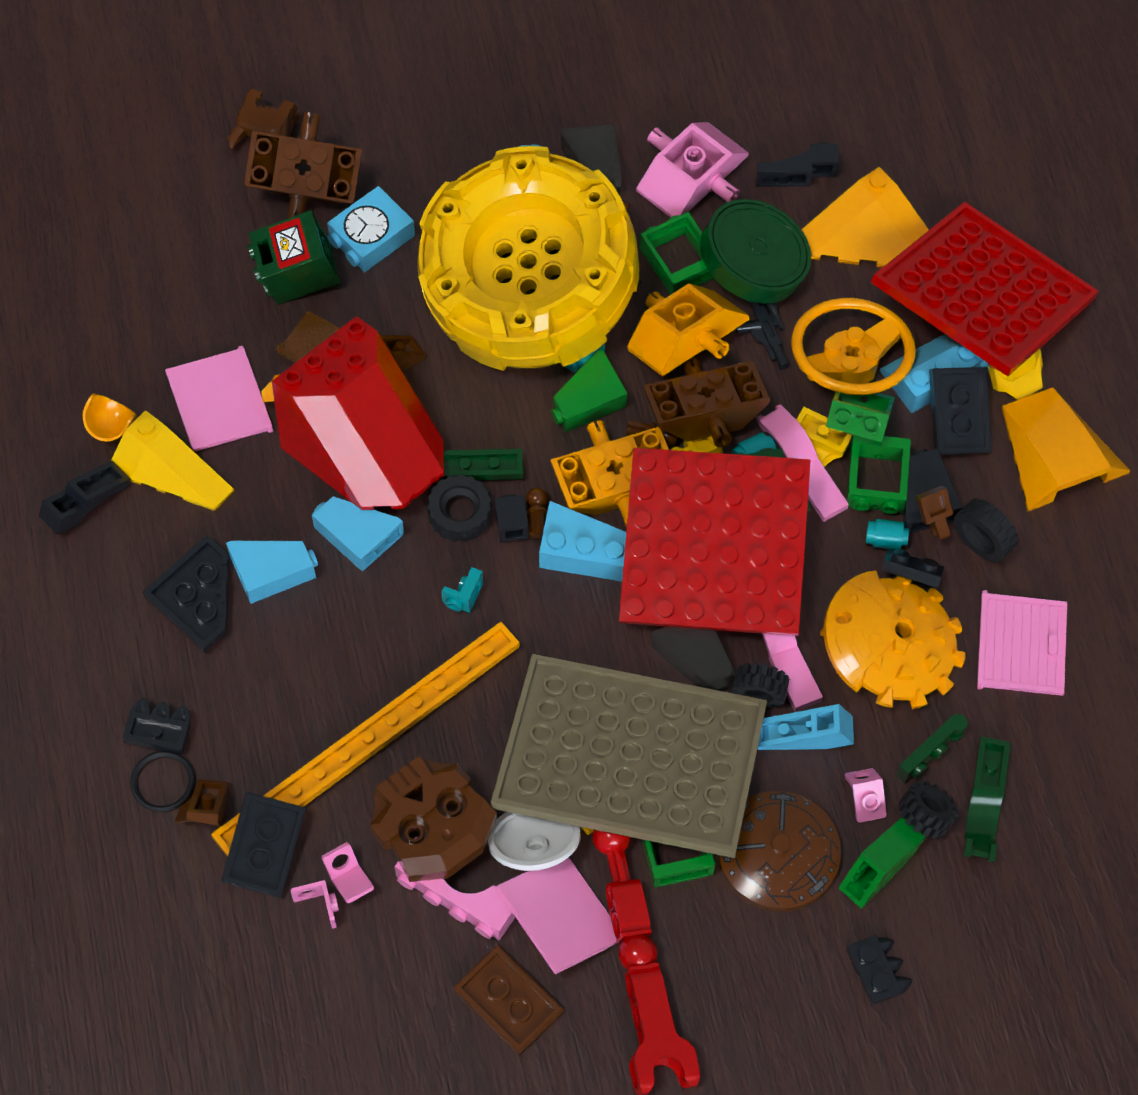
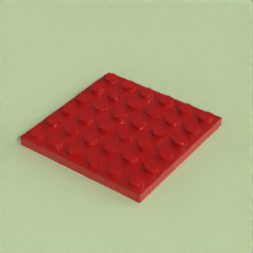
[871,202,1099,377]
[619,448,811,636]

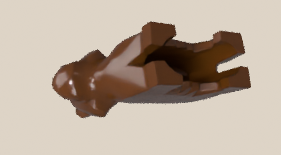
[227,88,300,149]

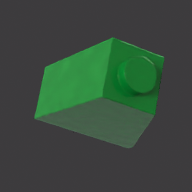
[551,349,628,433]
[839,818,926,909]

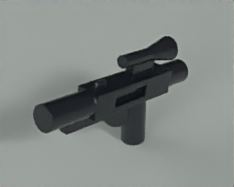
[736,301,790,370]

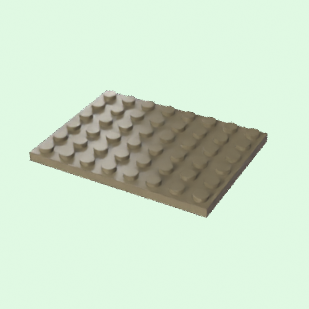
[491,654,767,858]

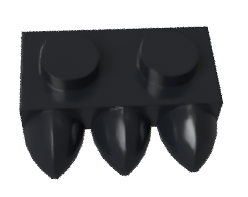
[881,549,944,588]
[122,697,191,754]
[846,935,912,1006]

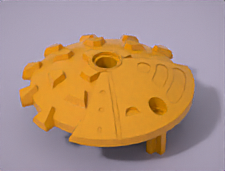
[820,571,965,709]

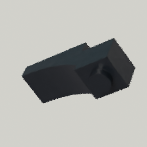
[755,142,839,187]
[39,461,130,535]

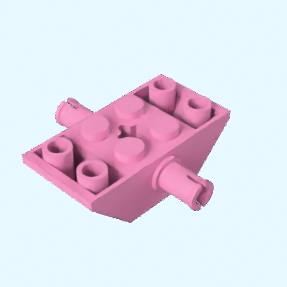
[636,122,749,218]

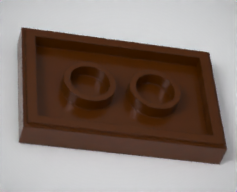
[452,945,564,1056]

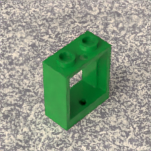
[639,212,714,295]
[826,392,895,442]
[846,435,911,514]
[641,839,715,888]

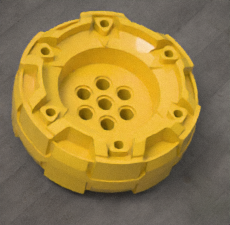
[417,146,639,371]

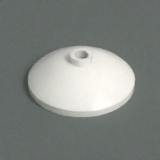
[488,812,581,871]

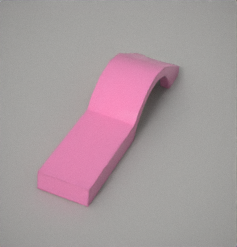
[756,404,849,522]
[762,633,823,712]

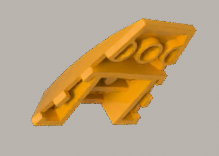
[1002,387,1130,512]

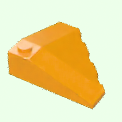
[802,167,929,268]

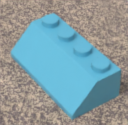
[880,334,989,414]

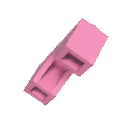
[395,837,515,941]

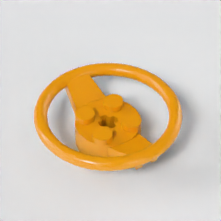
[791,298,916,395]

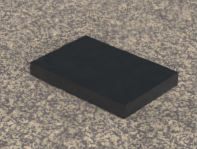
[929,367,992,455]
[220,791,306,898]

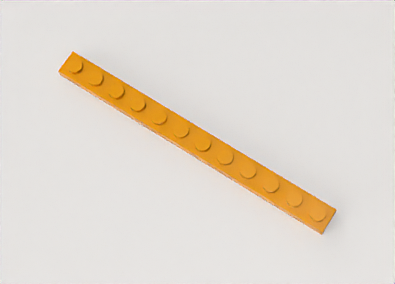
[211,622,520,857]

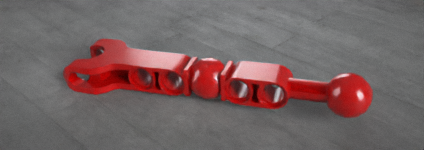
[593,830,700,1095]

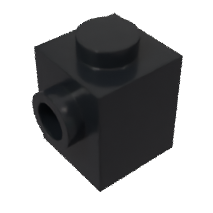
[495,494,529,543]

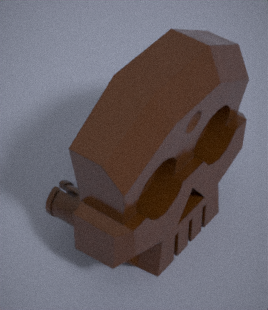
[370,755,497,882]

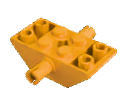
[627,283,750,377]
[550,420,669,527]

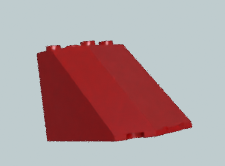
[272,316,444,510]

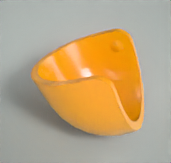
[83,394,137,442]

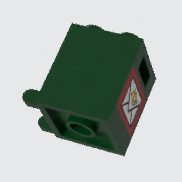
[247,210,342,305]

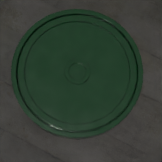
[700,199,811,303]

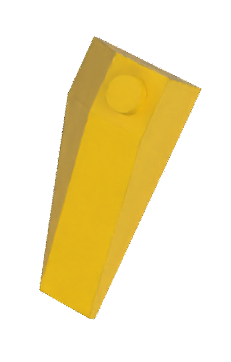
[111,410,234,511]

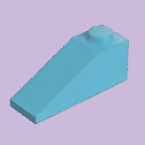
[758,704,854,750]

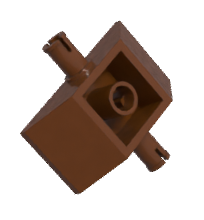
[244,112,362,219]
[643,358,770,447]

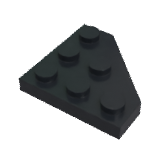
[142,535,229,653]

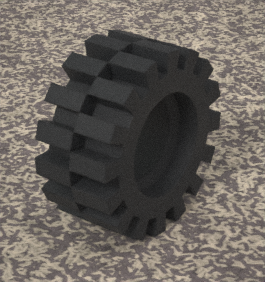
[732,662,790,708]
[898,780,959,838]

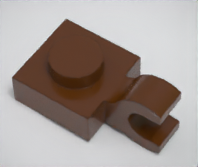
[916,485,953,540]

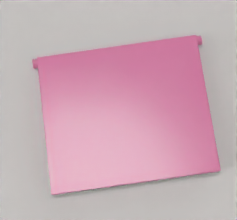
[165,346,274,452]
[977,590,1067,696]
[496,857,617,975]

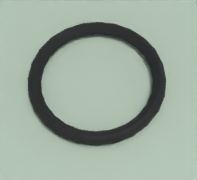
[130,751,195,812]

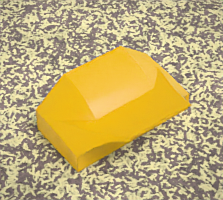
[988,349,1043,400]
[796,407,853,467]

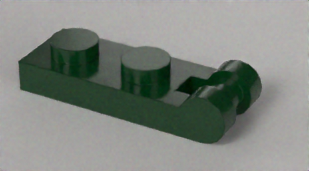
[896,714,968,784]

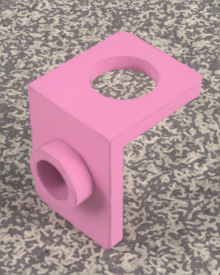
[845,768,887,823]
[321,842,374,903]
[290,880,339,929]

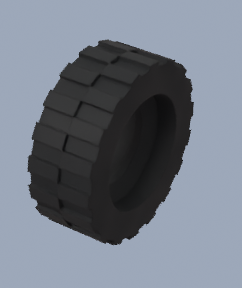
[427,475,492,542]
[953,498,1019,562]

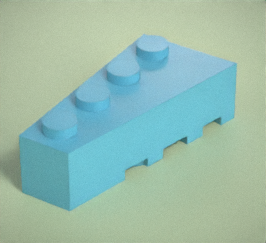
[539,501,626,582]

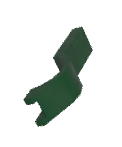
[964,736,1011,863]

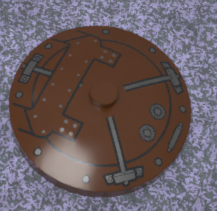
[718,791,841,912]

